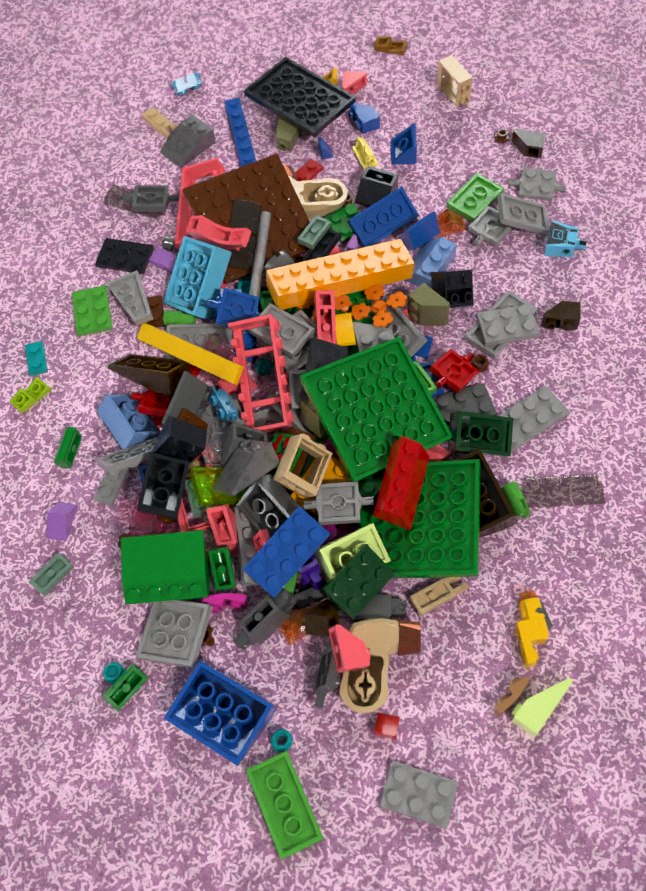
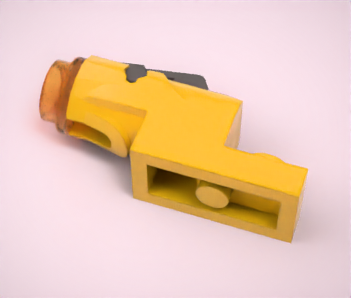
[515,590,553,669]

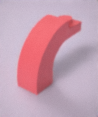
[186,215,251,251]

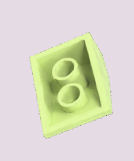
[314,523,391,583]

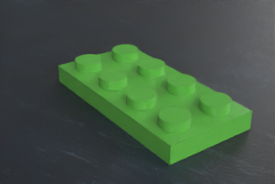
[246,751,324,860]

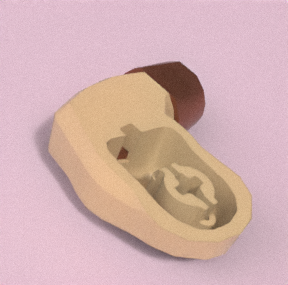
[283,164,347,219]
[340,618,421,713]

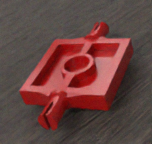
[429,349,479,393]
[131,389,175,418]

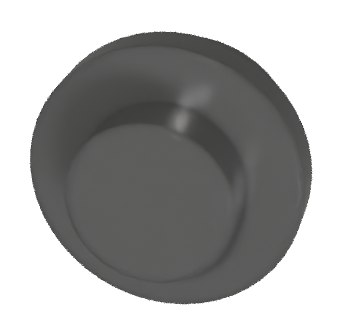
[162,235,175,251]

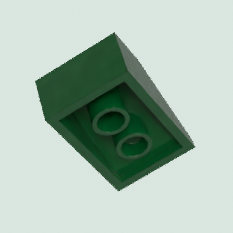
[447,411,514,457]

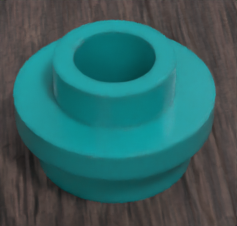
[271,729,293,752]

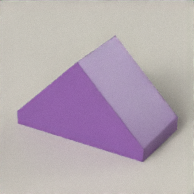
[47,502,78,541]

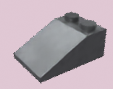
[160,114,216,169]
[213,439,280,496]

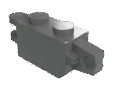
[234,590,298,650]
[333,592,408,625]

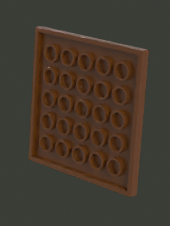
[183,153,310,284]

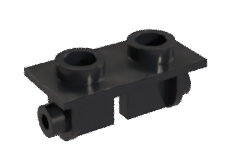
[292,580,328,610]

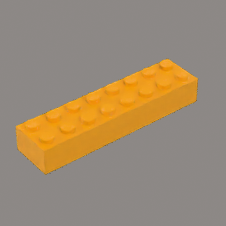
[267,239,415,310]

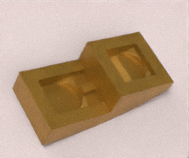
[373,36,408,56]

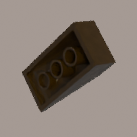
[108,354,191,396]

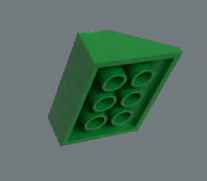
[121,530,211,605]

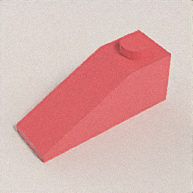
[314,290,337,344]

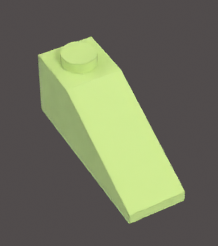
[512,678,574,738]

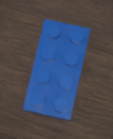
[347,187,419,248]
[243,506,330,597]

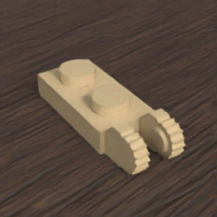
[141,107,176,140]
[409,577,469,617]

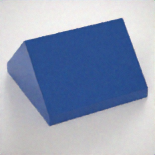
[391,123,417,165]
[398,211,440,251]

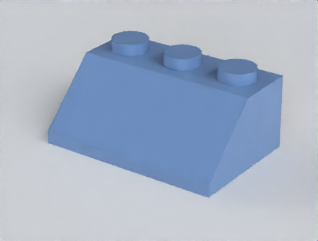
[405,237,457,289]
[97,395,160,449]

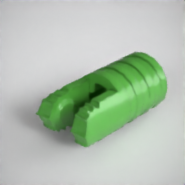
[163,310,198,326]
[501,482,530,518]

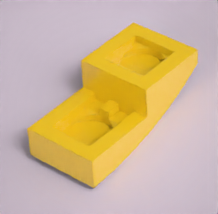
[335,313,356,346]

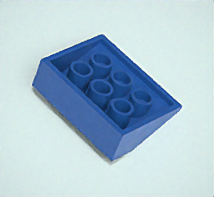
[163,661,277,766]

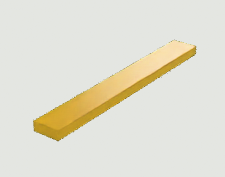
[137,323,244,385]

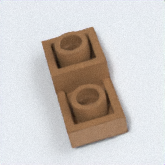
[493,676,529,717]

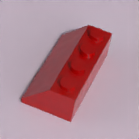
[373,436,430,530]

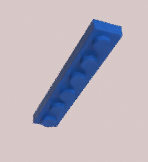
[224,97,256,167]

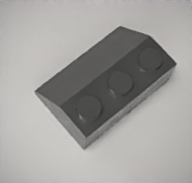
[162,371,211,426]
[236,474,299,538]

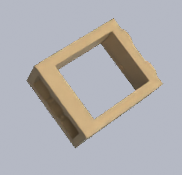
[437,55,473,107]
[273,434,332,498]

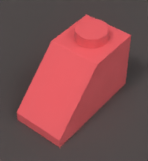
[328,624,370,673]

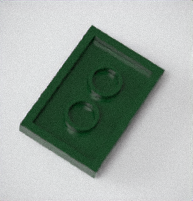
[322,544,395,620]

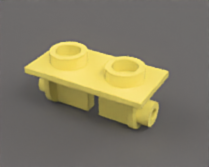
[352,137,379,170]

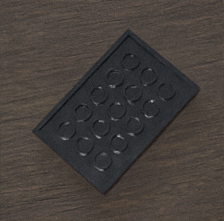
[244,57,356,138]

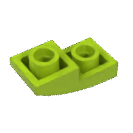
[9,377,52,413]

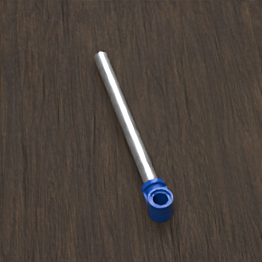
[234,211,271,362]

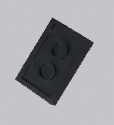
[95,238,154,274]

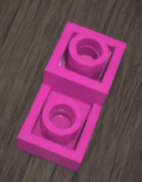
[202,593,249,614]

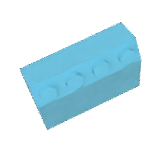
[163,236,232,320]

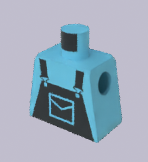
[544,220,587,257]

